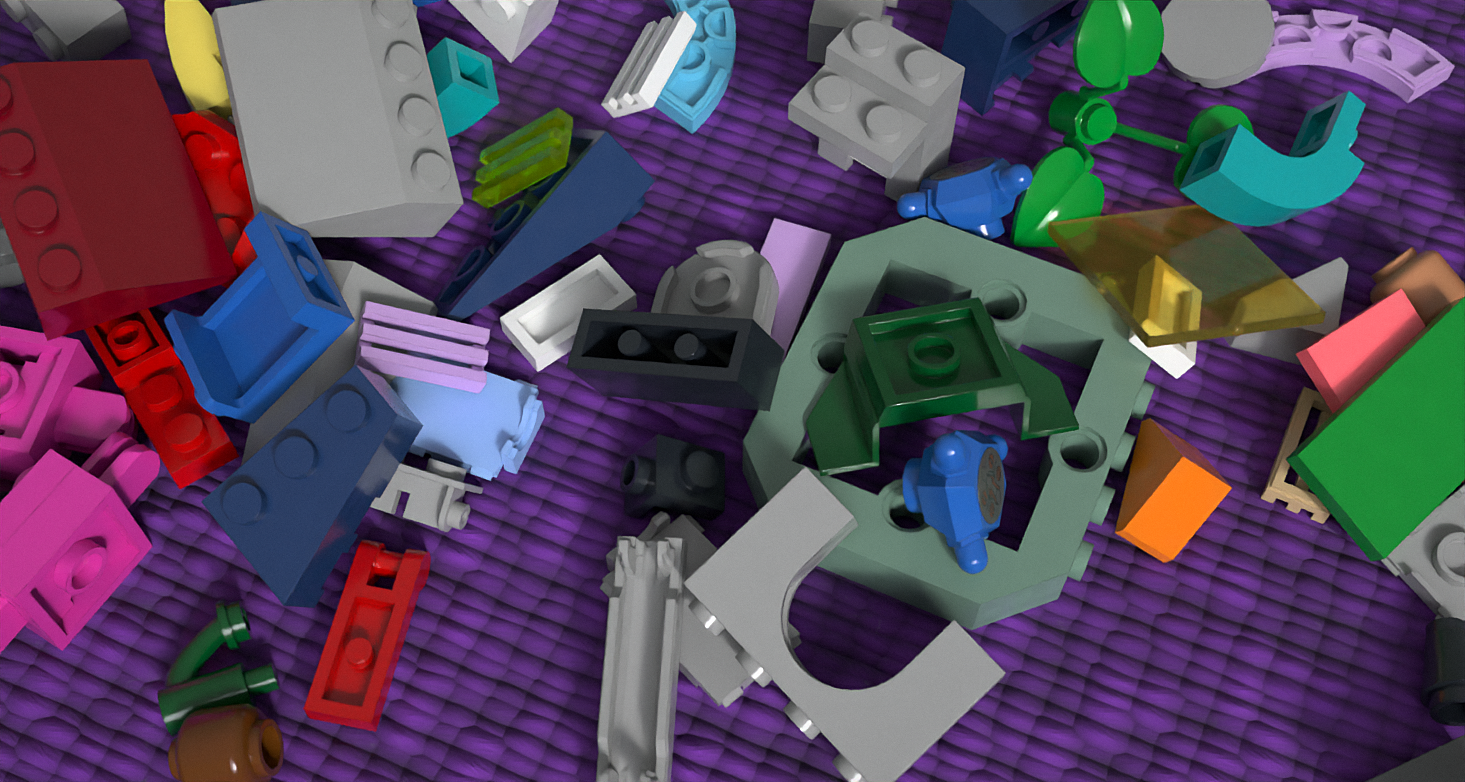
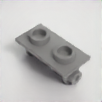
[370,455,483,532]

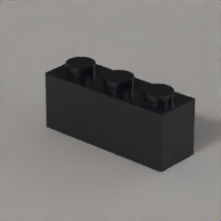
[566,308,785,411]

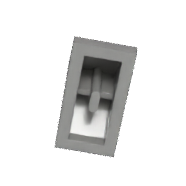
[1223,257,1349,365]

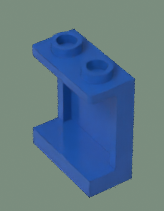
[164,211,355,424]

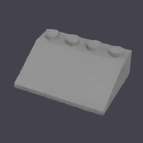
[212,0,464,237]

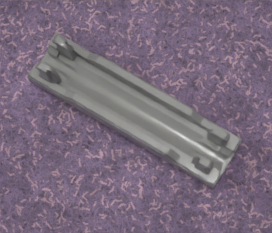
[596,536,688,782]

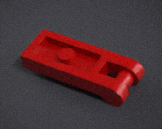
[303,539,431,732]

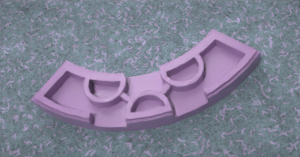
[1246,9,1455,103]

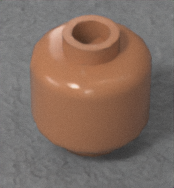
[1370,246,1465,326]

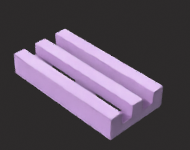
[354,301,490,393]

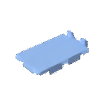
[389,356,545,481]

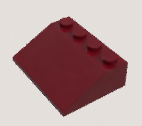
[0,59,238,341]

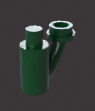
[157,599,280,737]

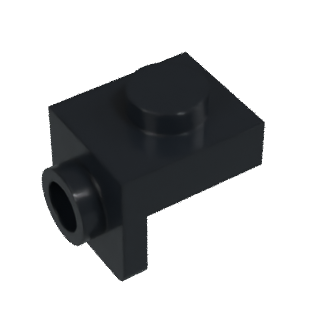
[620,434,725,521]

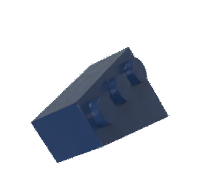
[940,0,1089,116]

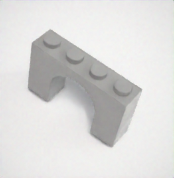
[684,466,1006,782]

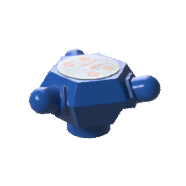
[896,156,1033,240]
[903,430,1008,574]

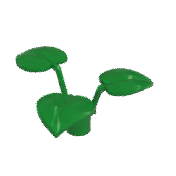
[1010,0,1254,247]

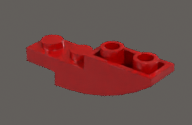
[84,308,240,490]

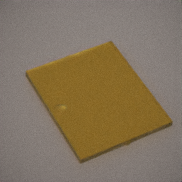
[1047,205,1326,348]

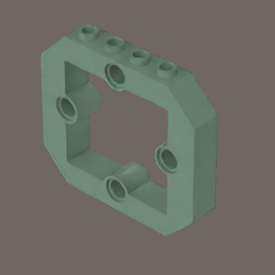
[742,217,1156,630]

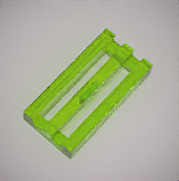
[471,107,573,209]

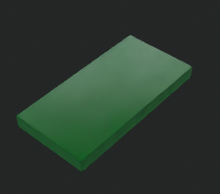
[1286,297,1465,562]

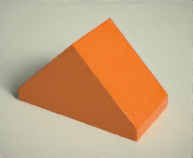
[1115,418,1232,563]

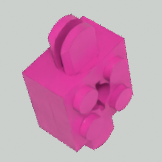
[0,325,139,481]
[0,432,160,653]

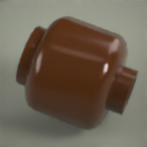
[168,703,284,782]

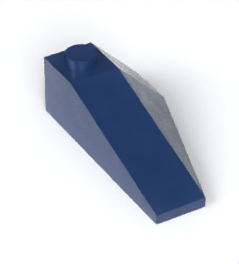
[433,127,655,322]

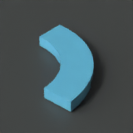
[654,0,736,134]

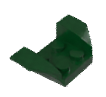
[805,297,1079,476]

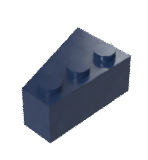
[201,364,423,608]

